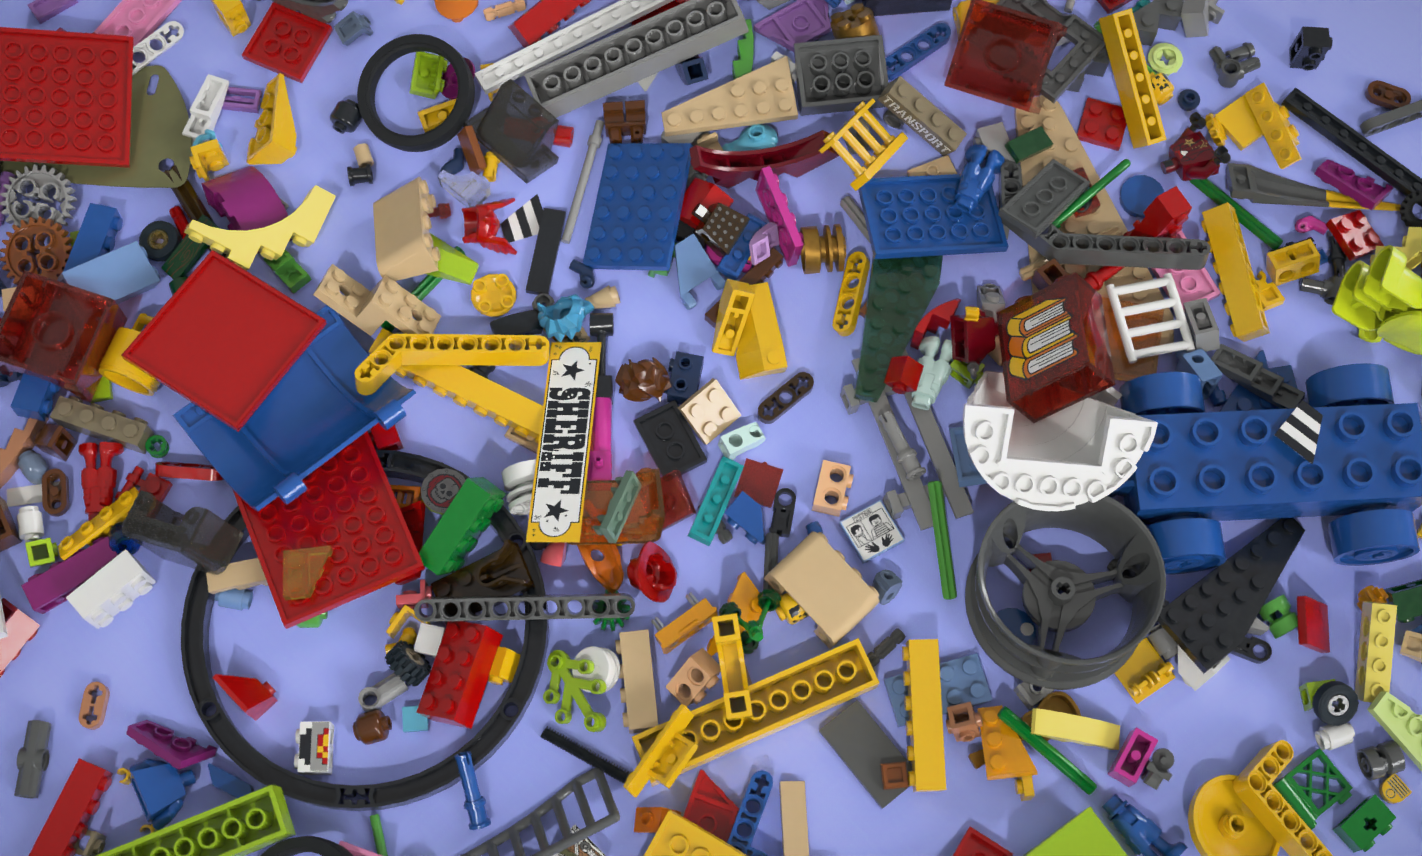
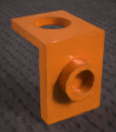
[634,807,681,833]

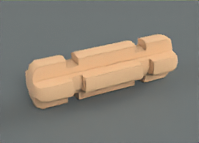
[483,0,526,21]

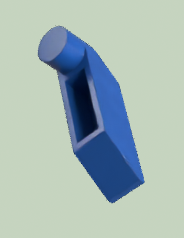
[208,763,254,798]

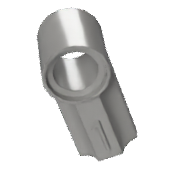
[358,673,409,712]

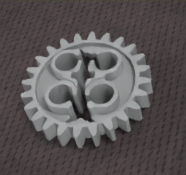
[0,164,77,237]

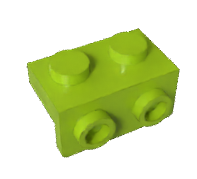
[409,51,448,100]

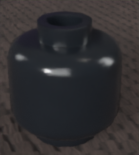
[330,99,363,134]

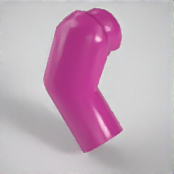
[1295,216,1328,235]

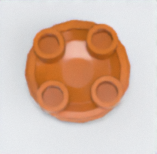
[434,0,479,23]

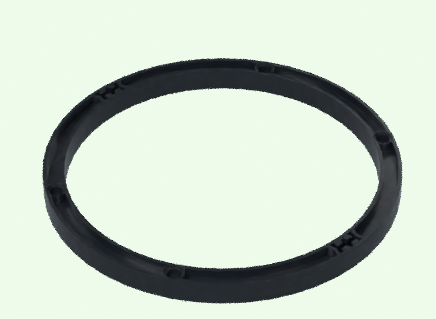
[181,449,549,811]

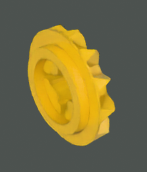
[1205,113,1227,147]

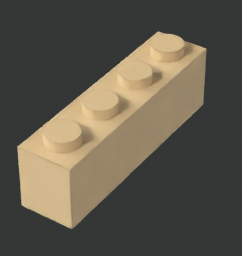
[615,629,658,734]

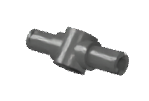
[1300,276,1343,305]

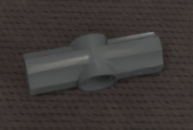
[14,720,52,799]

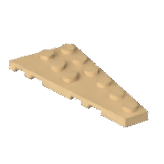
[662,56,798,137]

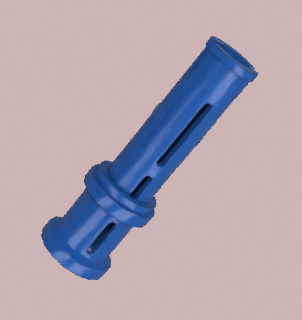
[455,751,491,830]

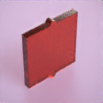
[734,458,783,508]

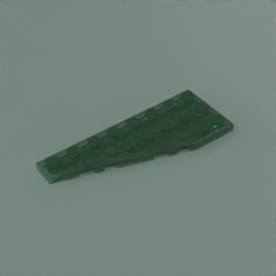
[854,255,943,403]

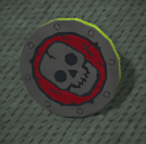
[421,468,466,515]

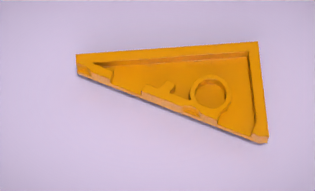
[707,571,769,656]

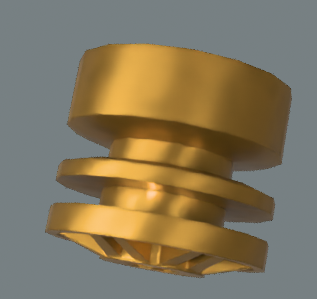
[800,224,846,274]

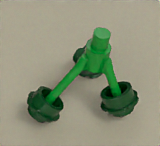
[719,589,781,654]

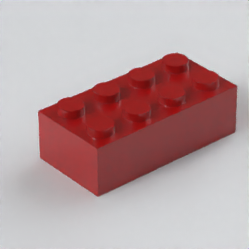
[416,621,503,729]

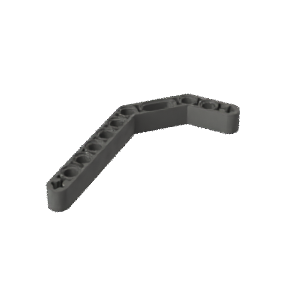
[998,161,1211,270]

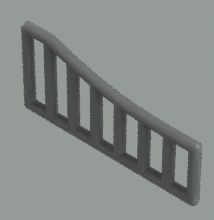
[461,767,621,856]

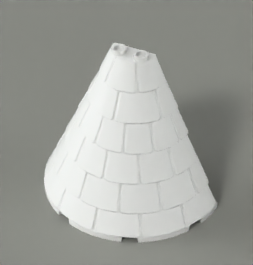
[963,371,1158,511]

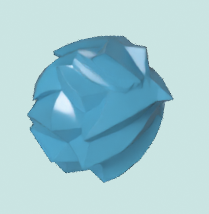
[537,294,595,342]

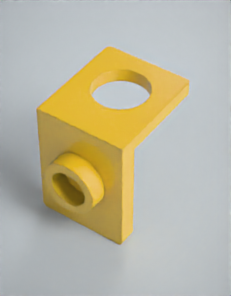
[386,605,432,639]

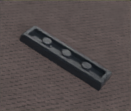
[526,208,566,295]

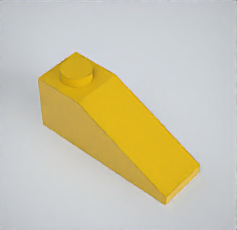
[711,279,755,356]

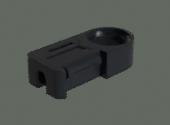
[769,488,796,538]
[1230,636,1272,664]

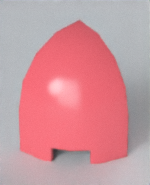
[540,542,567,567]

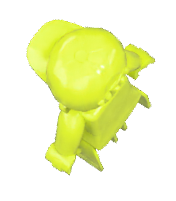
[1332,245,1422,355]

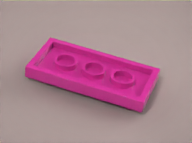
[755,166,804,267]

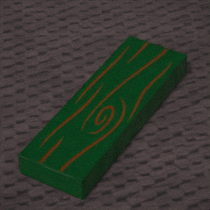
[161,214,221,280]

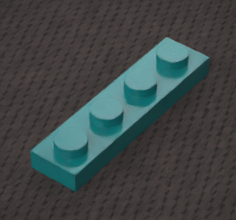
[687,456,744,546]

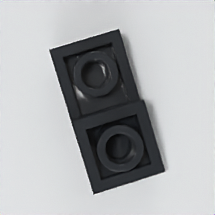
[490,309,544,335]

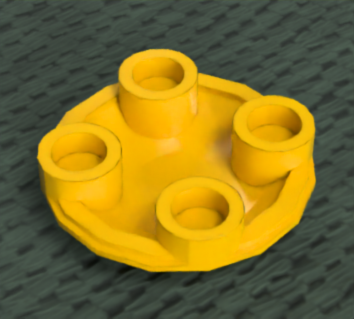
[471,274,516,317]

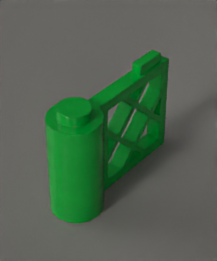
[1273,748,1353,830]

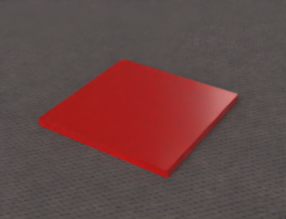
[121,250,327,432]

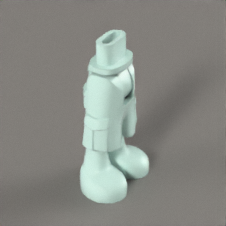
[911,336,959,410]

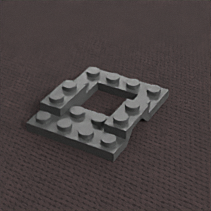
[966,0,1106,103]

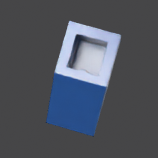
[724,491,766,545]

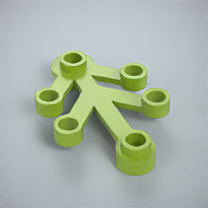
[543,650,606,732]

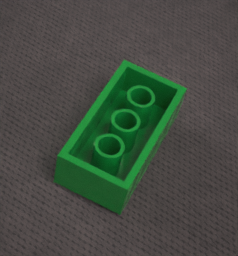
[419,477,506,576]

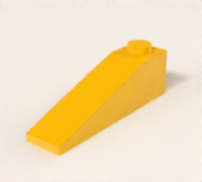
[246,73,297,165]

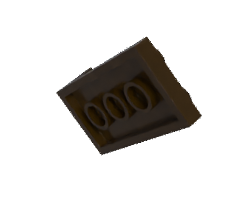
[431,539,535,626]

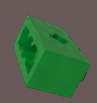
[1332,794,1397,853]

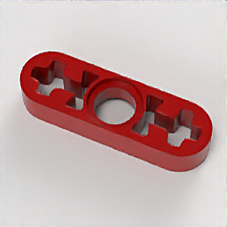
[155,462,224,481]

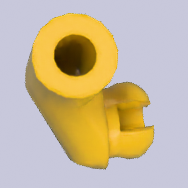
[385,627,417,654]

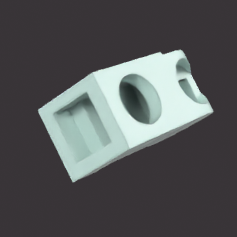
[718,422,766,460]

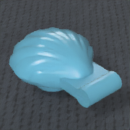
[722,124,778,151]

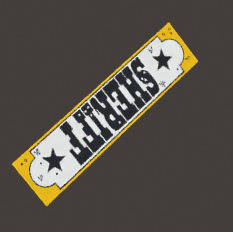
[526,342,602,542]

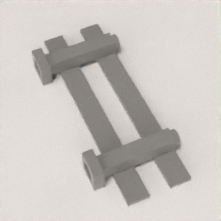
[840,344,974,531]

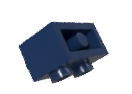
[663,351,704,405]

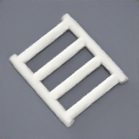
[1106,273,1195,364]

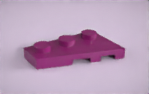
[1314,159,1394,211]
[126,720,217,770]

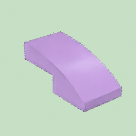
[749,222,779,265]

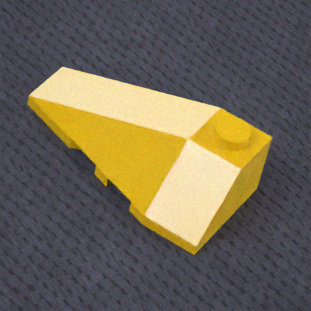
[736,282,788,380]

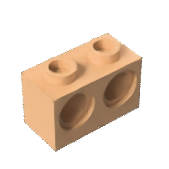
[812,460,854,517]
[666,648,721,707]

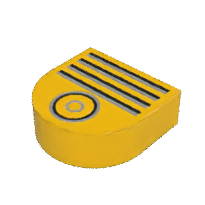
[1379,773,1412,804]

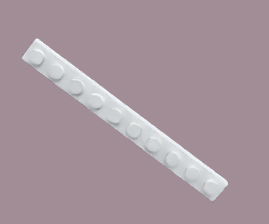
[474,0,674,94]

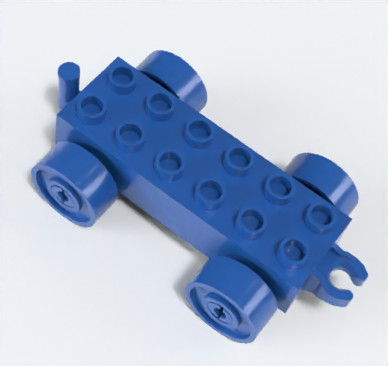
[1107,363,1422,575]

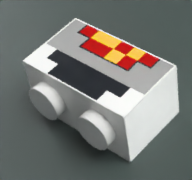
[294,721,334,775]

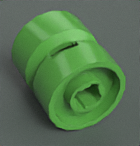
[1259,594,1298,639]

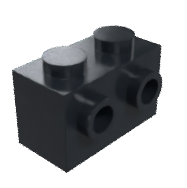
[1289,26,1333,71]

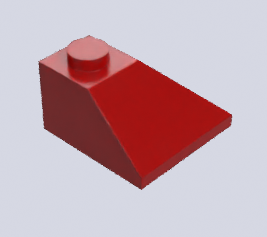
[212,674,278,721]

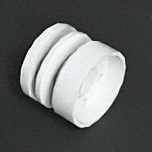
[501,460,536,515]

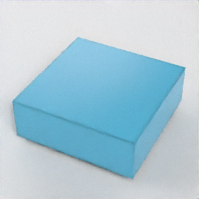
[402,706,429,733]

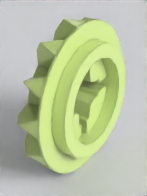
[1147,43,1183,76]

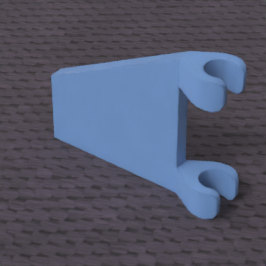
[674,233,726,310]

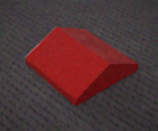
[680,177,734,229]

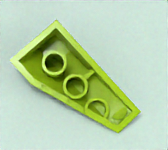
[427,232,479,285]

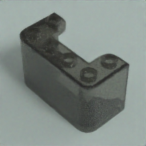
[122,490,244,575]

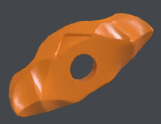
[576,518,624,593]

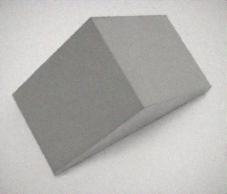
[1181,0,1209,38]

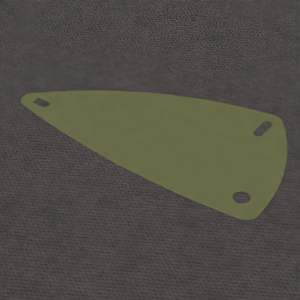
[1,65,192,188]

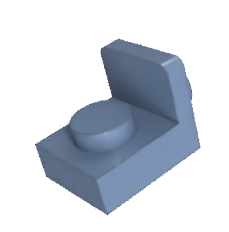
[333,11,373,46]

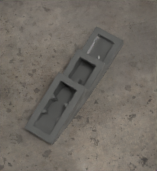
[1211,344,1305,409]

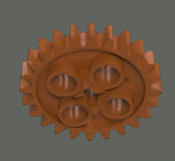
[0,217,74,292]

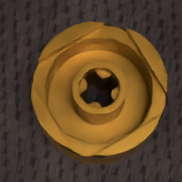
[830,3,880,39]

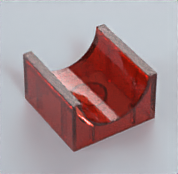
[944,0,1068,114]
[0,270,128,403]

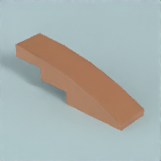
[0,417,49,489]

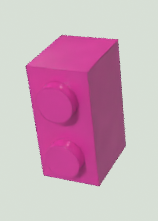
[1107,727,1158,787]

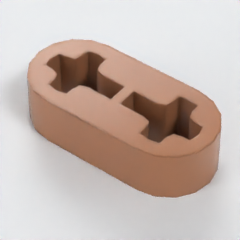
[79,682,110,730]

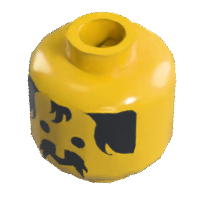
[1149,72,1174,106]
[775,593,809,625]

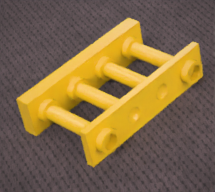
[819,98,908,191]

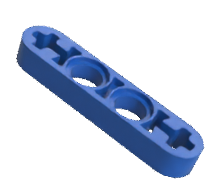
[885,23,951,80]

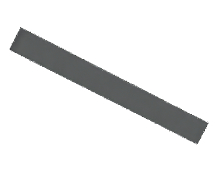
[414,593,636,622]

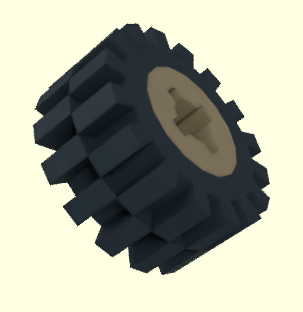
[385,640,432,686]

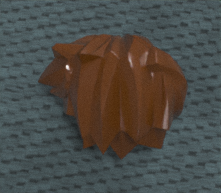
[615,357,672,403]

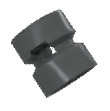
[1357,740,1406,781]

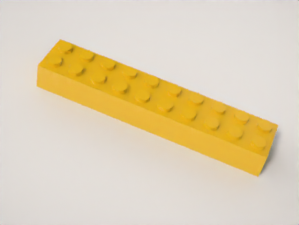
[632,638,880,787]

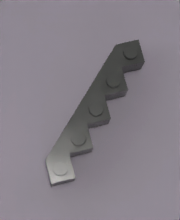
[1066,0,1184,93]

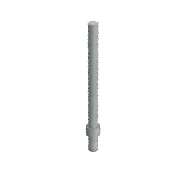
[561,120,604,244]

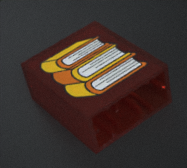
[996,272,1116,423]

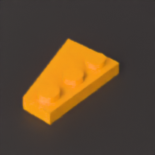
[977,705,1038,781]

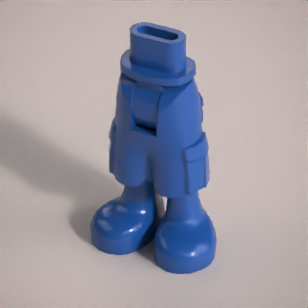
[954,144,1005,213]
[1102,794,1188,856]

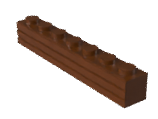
[705,247,784,328]

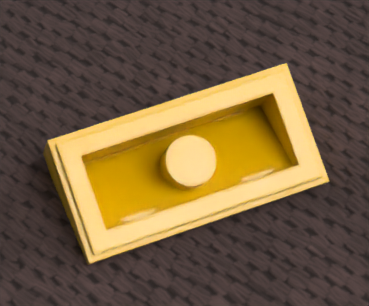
[417,98,457,133]

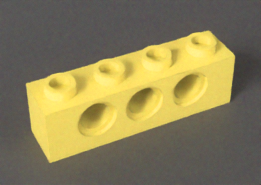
[1355,601,1397,703]

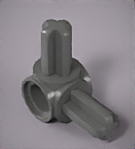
[1209,46,1261,88]

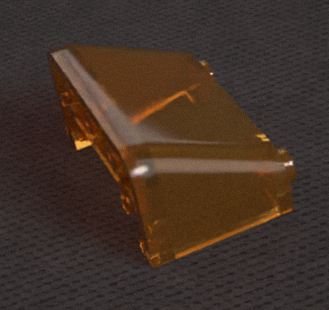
[567,468,665,545]

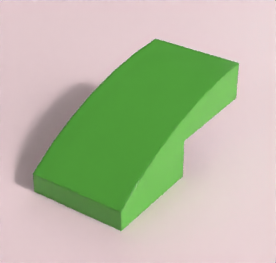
[263,250,312,293]

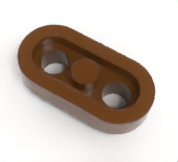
[1365,80,1411,110]
[42,468,70,517]

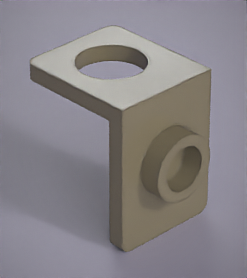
[74,830,107,856]

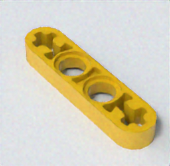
[832,251,870,337]

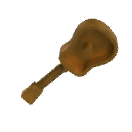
[968,691,1081,769]

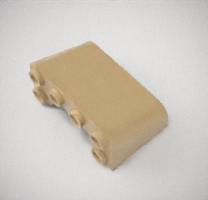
[373,177,441,281]
[764,531,879,649]

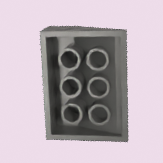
[794,35,889,116]

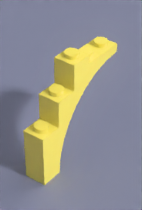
[184,185,336,271]

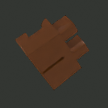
[603,100,646,144]

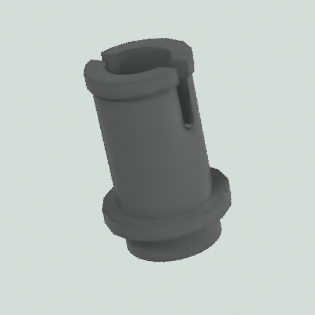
[1225,42,1255,61]

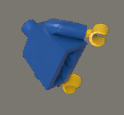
[117,759,196,834]

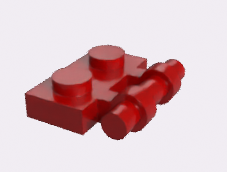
[114,466,173,526]

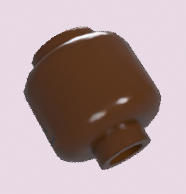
[353,709,392,745]

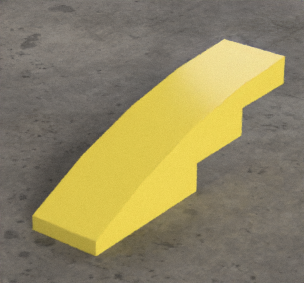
[1031,708,1120,750]

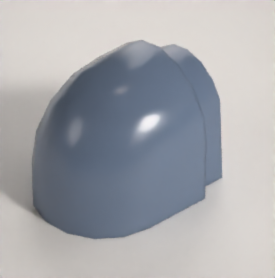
[18,450,50,485]
[872,569,903,605]

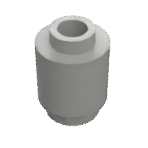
[1148,624,1178,661]

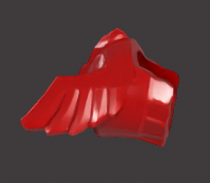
[461,198,517,255]

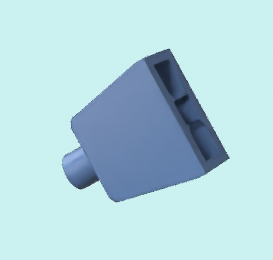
[1174,349,1223,400]

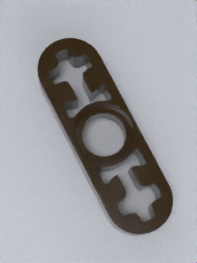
[757,372,814,424]

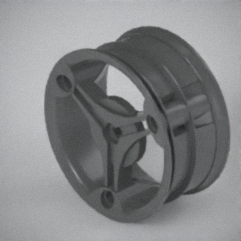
[965,496,1166,690]

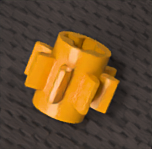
[1357,585,1389,611]

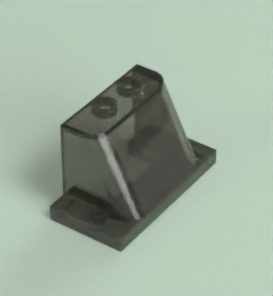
[463,79,559,184]

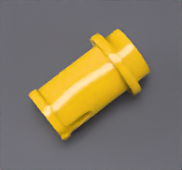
[482,151,501,182]

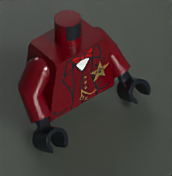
[1160,112,1231,181]

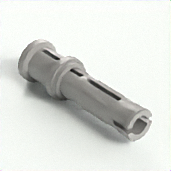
[878,411,926,481]

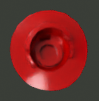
[627,541,677,603]

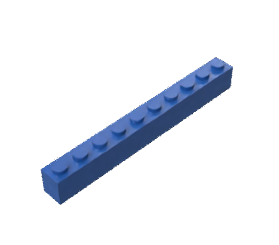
[10,203,123,422]

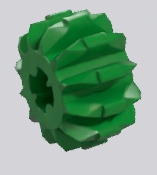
[593,590,631,632]

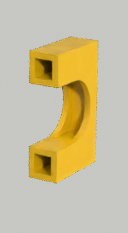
[712,613,753,721]

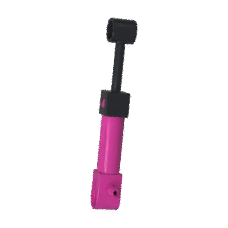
[587,313,614,491]

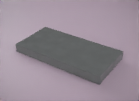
[998,159,1090,239]
[819,700,912,809]

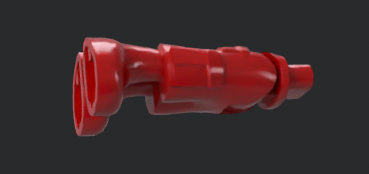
[78,442,124,521]

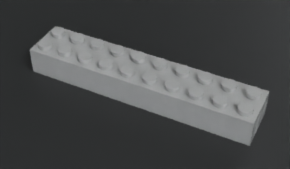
[524,0,749,122]

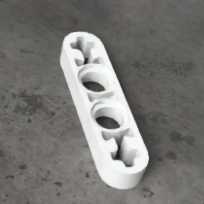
[133,21,184,75]

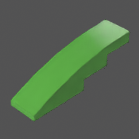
[732,19,754,80]

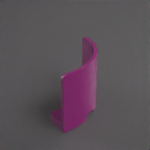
[201,166,293,254]

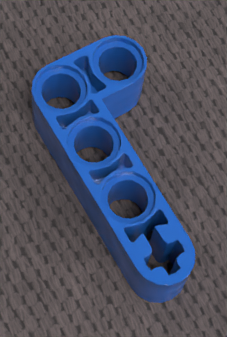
[727,770,773,856]

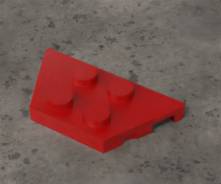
[683,769,739,843]

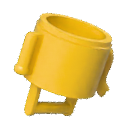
[98,313,161,396]

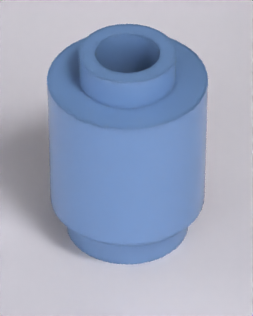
[215,588,253,611]

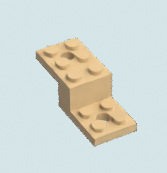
[313,264,441,336]

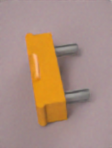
[651,592,718,654]

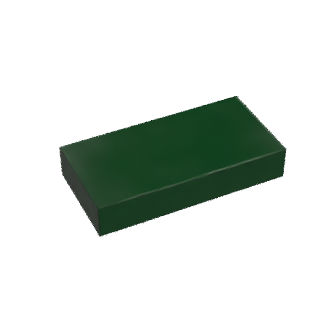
[1005,126,1053,164]

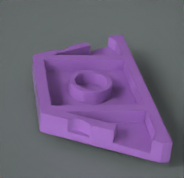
[753,0,831,52]

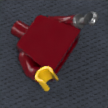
[950,305,1002,379]

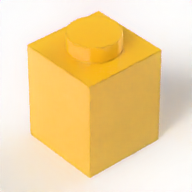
[488,647,521,685]

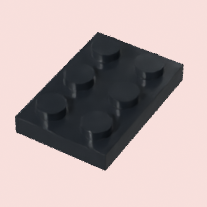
[633,400,707,483]

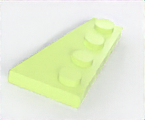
[1367,691,1422,772]

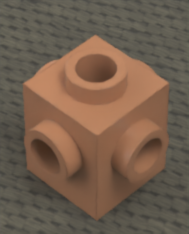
[945,701,983,742]

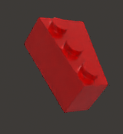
[1123,186,1192,238]

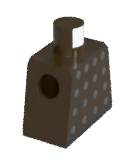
[691,203,750,257]

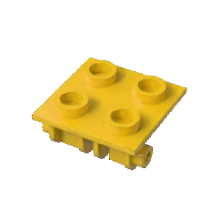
[1114,638,1176,704]

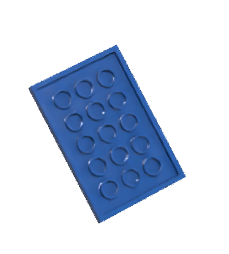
[583,143,693,271]
[858,174,1009,259]

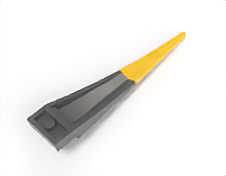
[1225,163,1401,211]

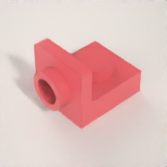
[396,579,433,610]

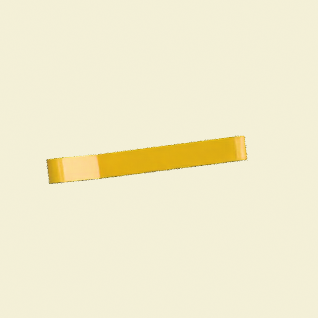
[354,334,550,395]

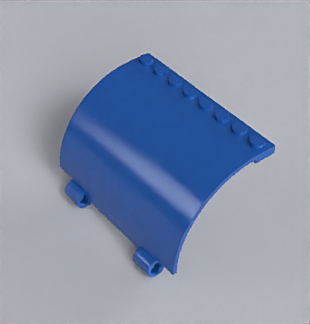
[172,305,416,511]

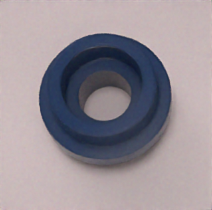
[1178,89,1200,111]

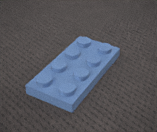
[883,653,993,727]

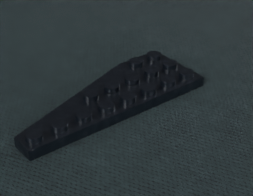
[1157,518,1305,674]

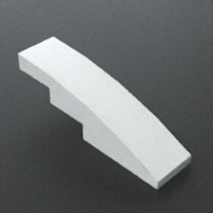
[182,74,229,166]

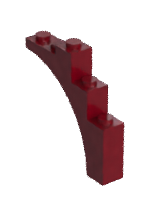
[689,130,839,189]

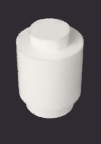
[17,506,45,542]
[1315,723,1355,751]

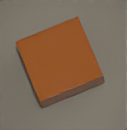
[880,761,909,790]

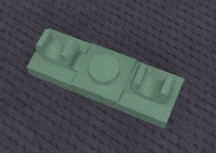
[593,470,642,543]

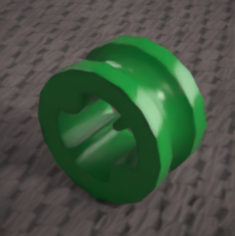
[145,435,169,458]

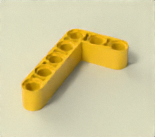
[1233,740,1333,856]

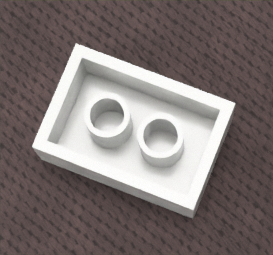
[66,549,156,629]

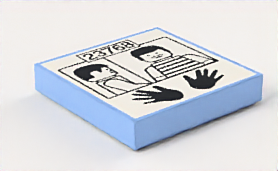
[839,500,905,564]

